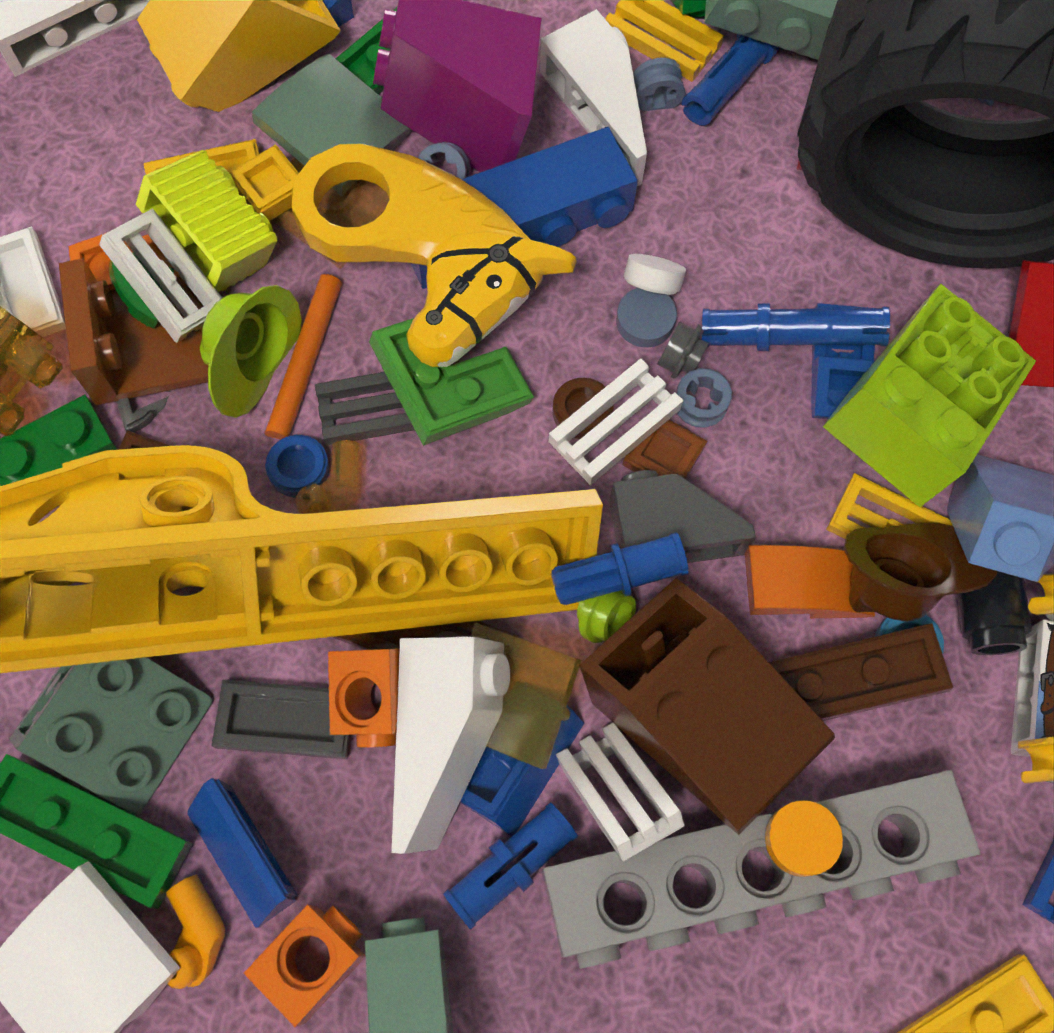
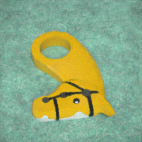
[291,144,577,367]

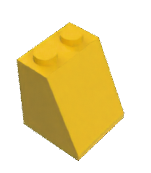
[137,0,341,112]

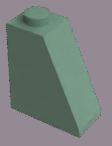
[365,917,453,1033]

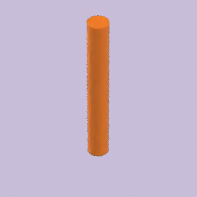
[265,274,342,440]

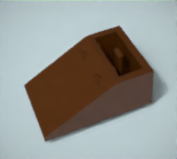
[579,578,835,835]

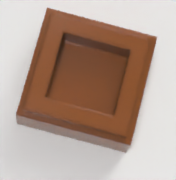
[622,420,708,479]

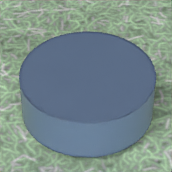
[616,288,677,348]

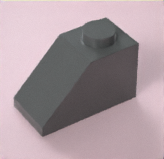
[609,470,756,563]

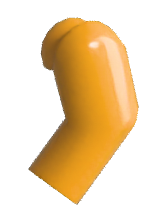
[166,874,225,989]

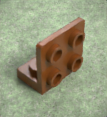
[58,258,208,405]

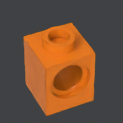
[328,649,400,747]
[243,904,366,1027]

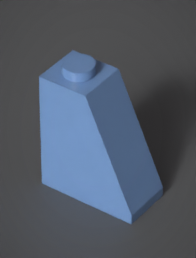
[947,454,1054,582]

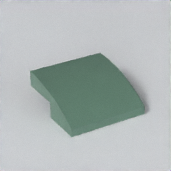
[252,54,413,197]

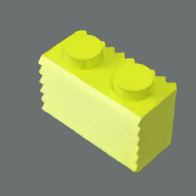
[136,150,278,293]

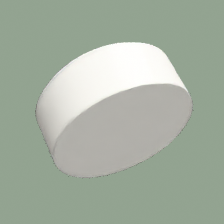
[624,254,686,295]

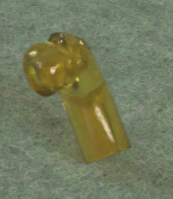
[295,440,363,514]

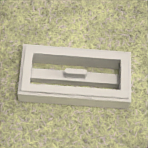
[99,208,222,344]
[548,359,684,485]
[556,723,685,862]

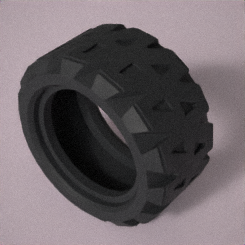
[797,0,1054,268]

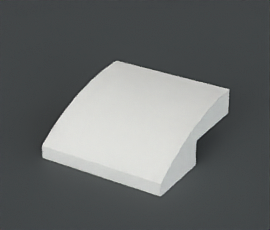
[0,861,180,1033]

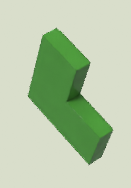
[369,318,534,446]

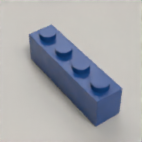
[411,127,638,289]

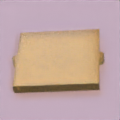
[471,623,582,769]

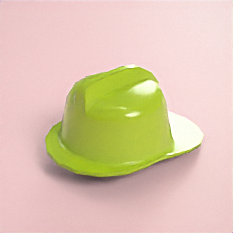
[200,285,302,418]

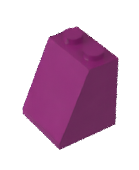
[373,0,542,172]

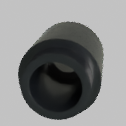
[957,571,1032,655]

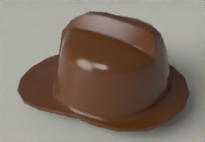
[843,523,997,622]

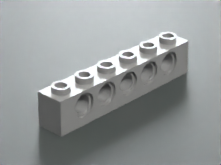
[542,770,980,969]

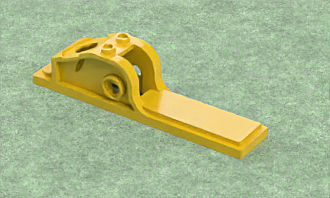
[0,445,603,673]

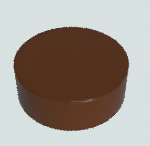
[552,378,614,439]

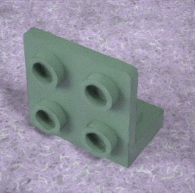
[9,657,212,815]

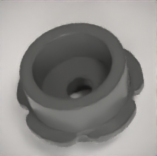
[657,321,709,378]

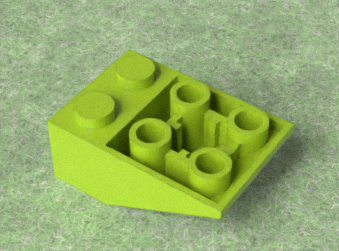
[823,284,1036,507]

